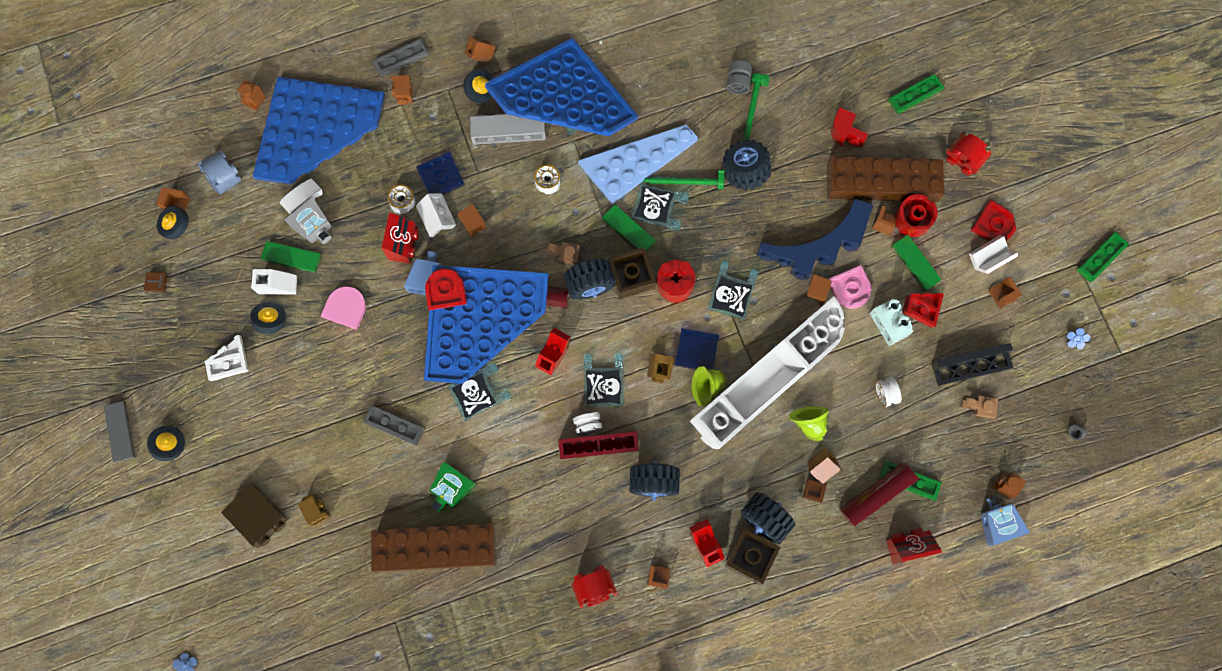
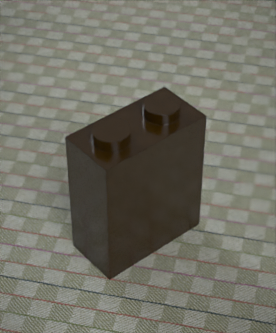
[221,484,288,548]

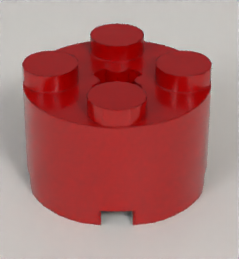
[946,132,991,176]
[895,194,938,237]
[657,260,695,303]
[571,566,618,609]

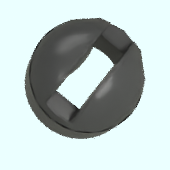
[1069,424,1087,440]

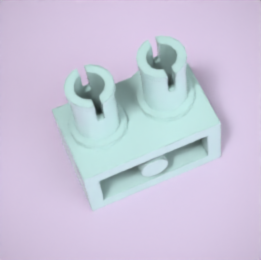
[870,298,913,346]

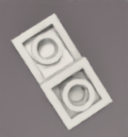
[280,179,322,215]

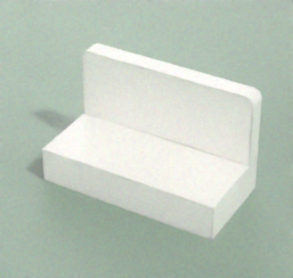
[416,193,456,237]
[969,235,1018,273]

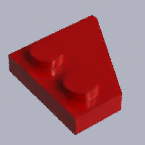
[902,293,944,328]

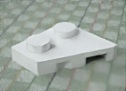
[205,335,249,381]

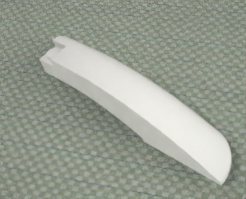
[690,297,845,449]

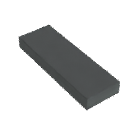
[372,38,429,78]
[104,401,135,463]
[363,405,425,446]

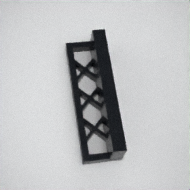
[931,343,1013,386]

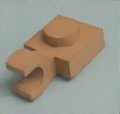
[547,242,581,265]
[962,396,998,419]

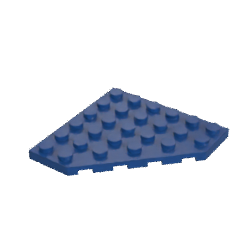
[485,38,638,136]
[253,77,385,184]
[424,265,549,384]

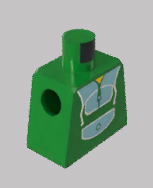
[429,462,476,513]

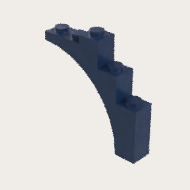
[757,199,873,280]

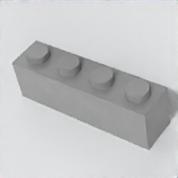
[470,113,546,145]

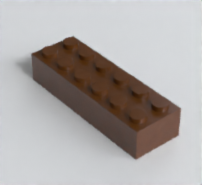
[827,156,944,202]
[371,524,496,573]

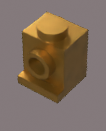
[647,354,674,383]
[298,494,331,527]

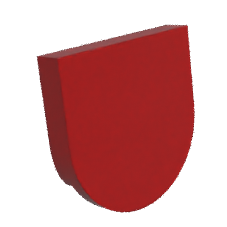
[970,199,1016,241]
[425,269,468,311]

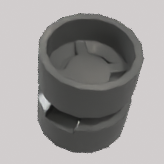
[726,60,752,94]

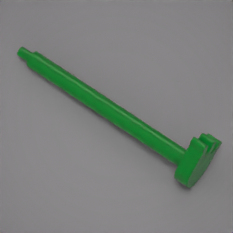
[742,74,770,142]
[644,170,724,189]

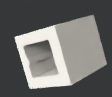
[251,269,297,294]

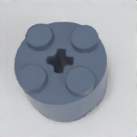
[197,150,242,195]

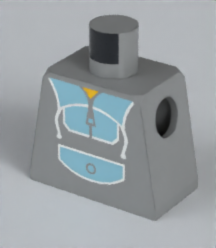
[285,197,331,244]

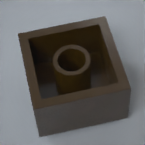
[608,247,656,299]
[724,528,781,585]

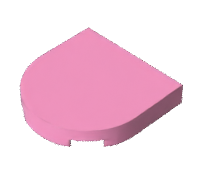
[828,265,871,308]
[321,287,366,330]

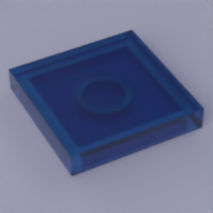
[416,152,465,195]
[675,328,719,370]

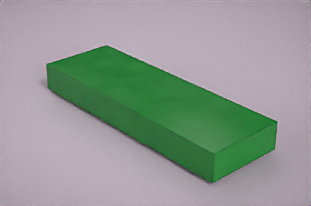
[888,73,945,115]
[602,205,656,252]
[1076,231,1129,283]
[892,235,942,291]
[261,241,321,273]
[878,461,942,501]

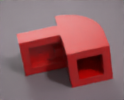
[831,107,868,148]
[535,328,571,375]
[689,519,725,568]

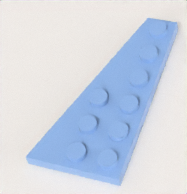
[578,124,698,204]

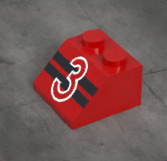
[381,213,420,264]
[886,528,942,564]

